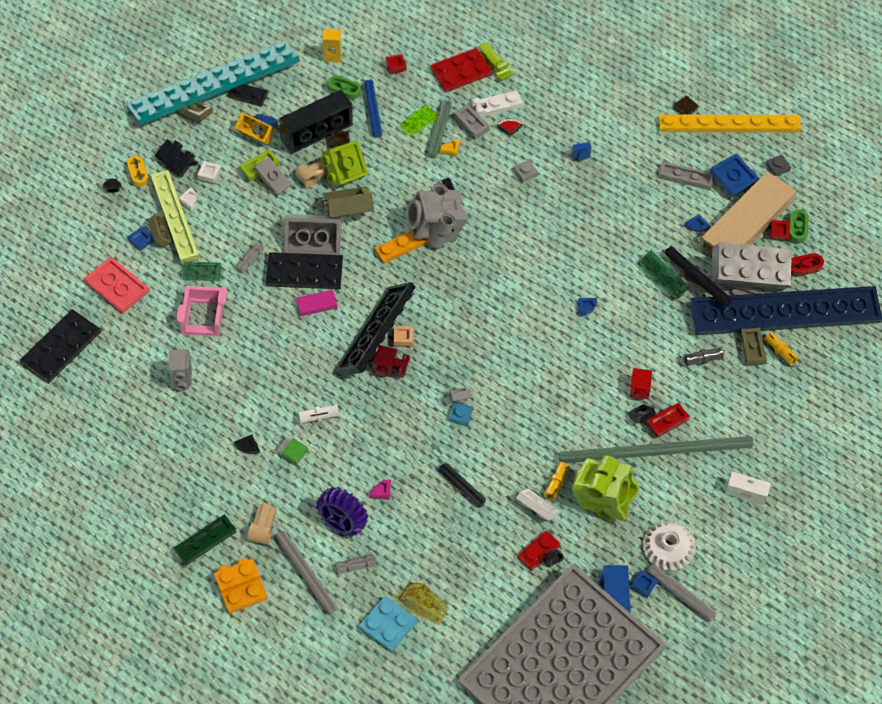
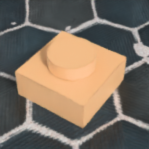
[394,326,413,346]

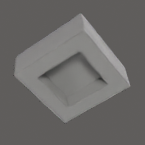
[514,160,538,183]
[449,387,472,403]

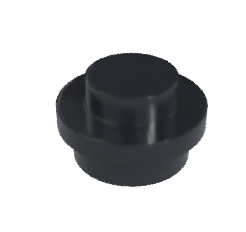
[103,178,122,193]

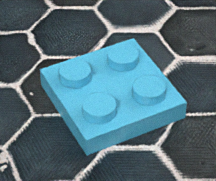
[359,596,418,652]

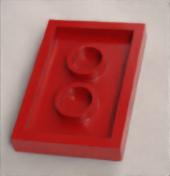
[430,47,492,93]

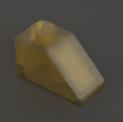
[398,582,449,625]

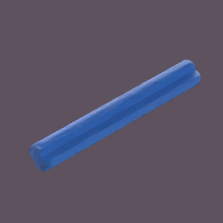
[364,79,382,138]

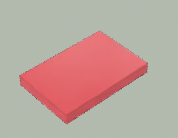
[83,257,150,314]

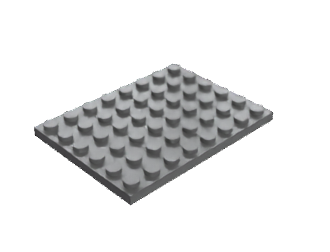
[458,564,667,704]

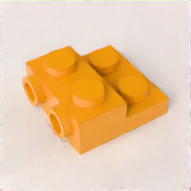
[214,558,268,614]

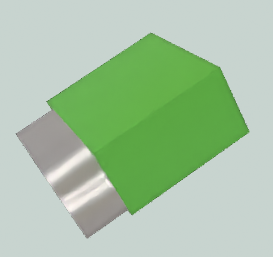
[277,437,308,465]

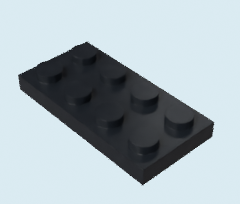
[266,252,343,290]
[20,309,101,384]

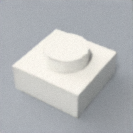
[197,161,221,183]

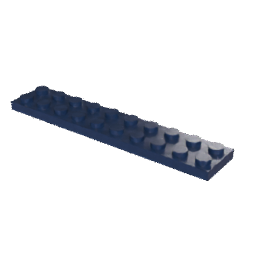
[690,286,882,335]

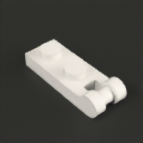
[471,90,523,117]

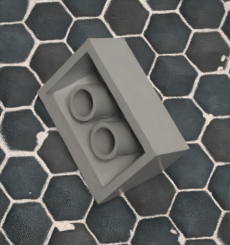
[284,214,342,255]

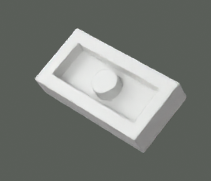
[516,488,560,521]

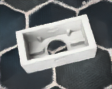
[726,472,771,505]

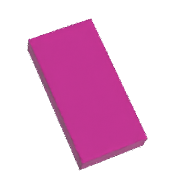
[296,290,338,316]

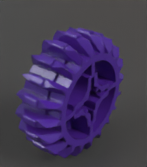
[316,487,369,537]

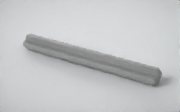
[276,531,337,614]

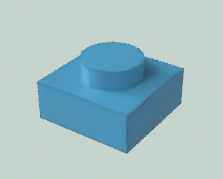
[449,402,473,426]

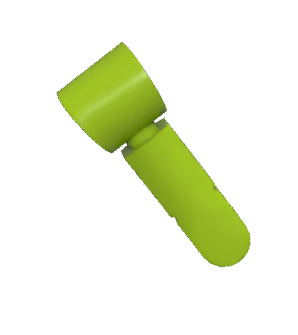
[480,42,515,82]

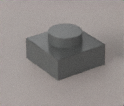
[766,155,791,176]

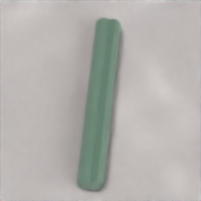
[428,100,452,159]

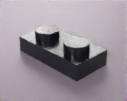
[229,84,268,107]

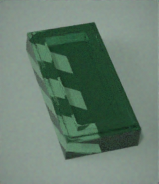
[182,262,222,281]

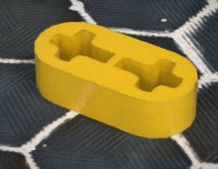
[127,156,149,187]

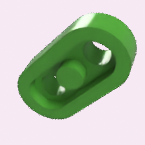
[328,75,361,100]
[789,209,809,243]

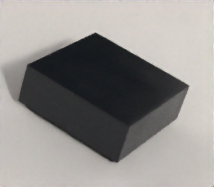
[628,404,656,424]

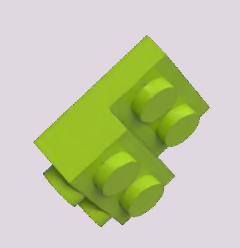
[321,140,369,187]

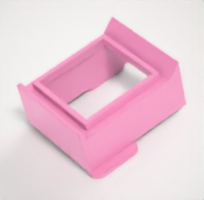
[177,286,227,337]

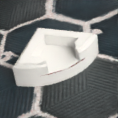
[178,187,197,211]

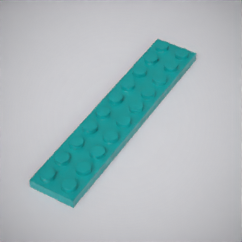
[126,41,300,125]

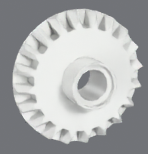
[643,521,696,570]

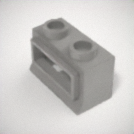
[169,349,192,391]

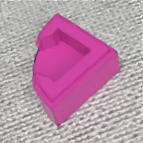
[369,480,391,500]

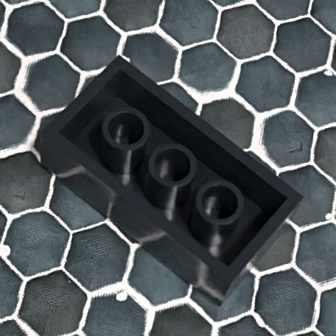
[279,89,353,155]

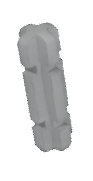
[236,242,264,273]
[335,554,376,574]

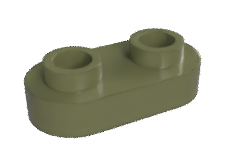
[148,213,172,247]

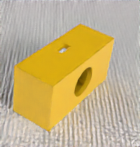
[322,29,342,63]
[235,112,277,145]

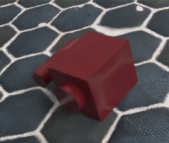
[373,345,410,378]

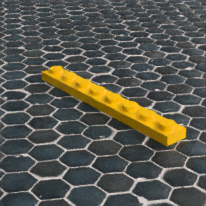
[658,115,802,133]

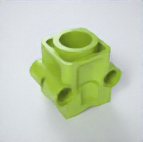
[573,455,640,521]

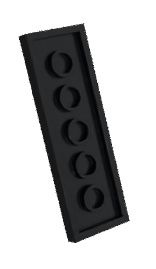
[334,282,416,377]

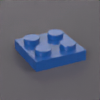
[709,153,760,198]

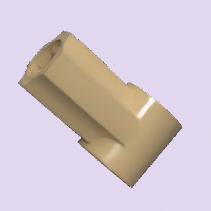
[295,159,328,188]
[248,503,276,545]

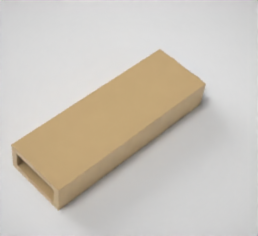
[699,172,797,256]

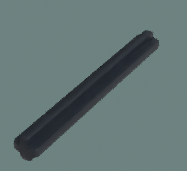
[665,246,732,307]

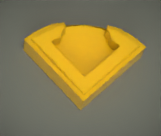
[439,140,461,157]

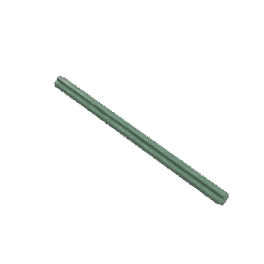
[559,436,753,463]

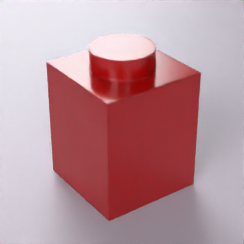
[629,368,652,400]

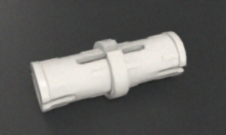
[298,404,339,424]

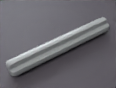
[647,564,716,622]

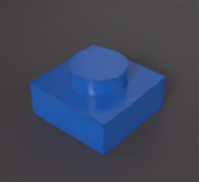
[571,142,592,161]

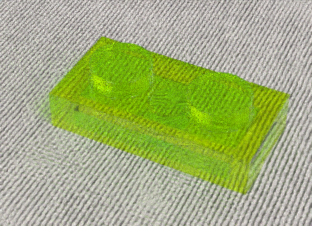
[400,104,438,137]

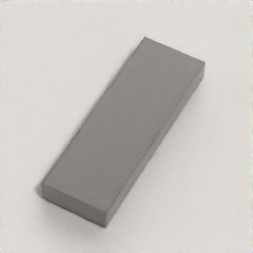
[658,161,714,191]

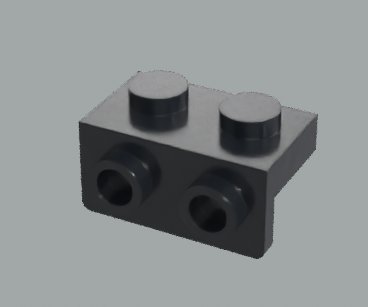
[155,139,199,177]

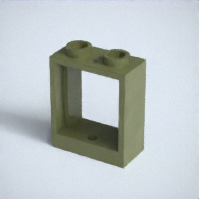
[322,186,374,218]

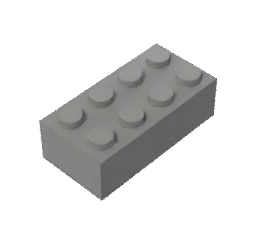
[712,242,791,290]

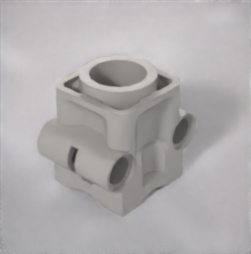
[407,183,467,248]

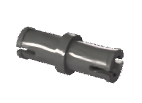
[683,347,724,366]

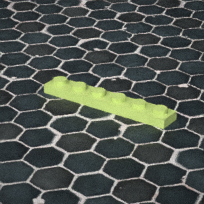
[151,170,199,264]

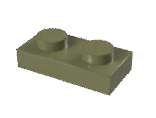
[177,101,213,121]
[740,328,767,365]

